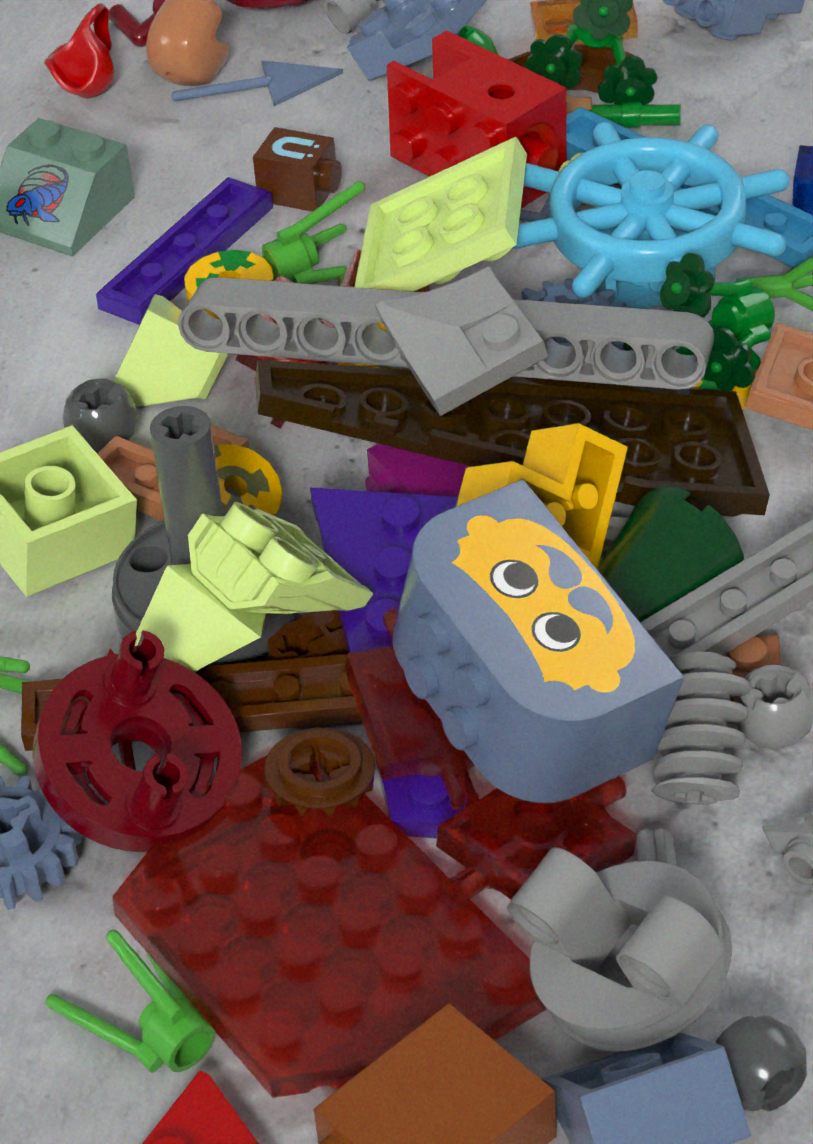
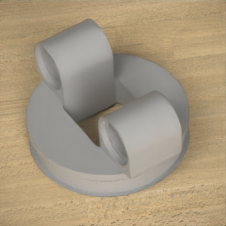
[507,847,732,1051]

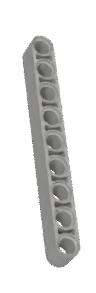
[178,277,714,389]

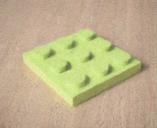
[355,137,527,292]

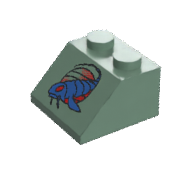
[0,118,135,256]

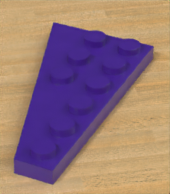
[310,487,471,841]

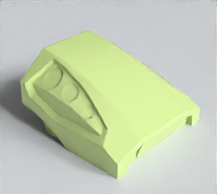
[188,502,374,614]

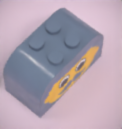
[393,479,684,803]

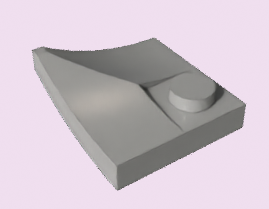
[374,266,549,416]

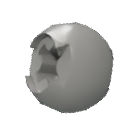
[731,664,813,749]

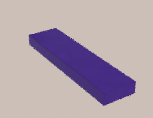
[96,177,273,325]

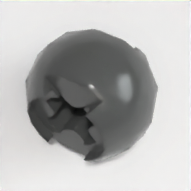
[62,379,138,453]
[715,1016,807,1111]

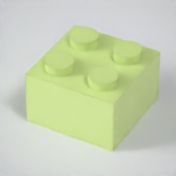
[0,425,137,597]

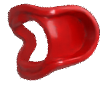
[44,3,114,98]

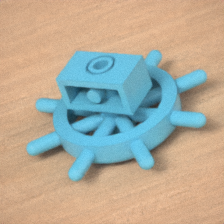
[512,122,790,309]

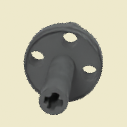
[112,406,297,666]

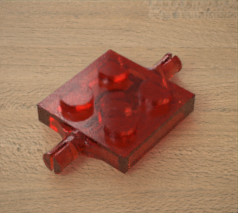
[344,608,479,811]
[436,776,637,907]

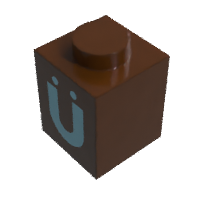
[253,127,342,212]

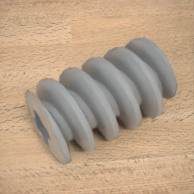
[651,651,751,805]

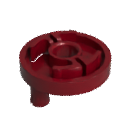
[33,630,242,852]

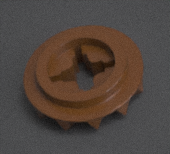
[264,727,375,818]

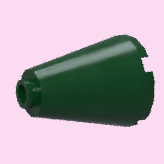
[597,485,744,622]

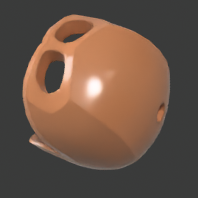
[146,0,229,86]

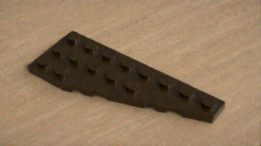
[255,360,770,517]

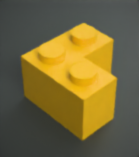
[456,423,628,569]

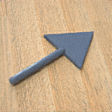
[171,60,343,106]

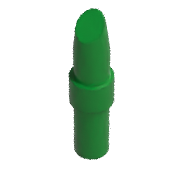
[588,102,681,128]

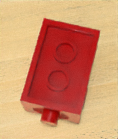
[386,30,567,209]

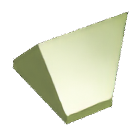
[113,294,228,407]
[134,564,266,673]

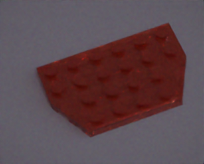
[112,755,547,1098]

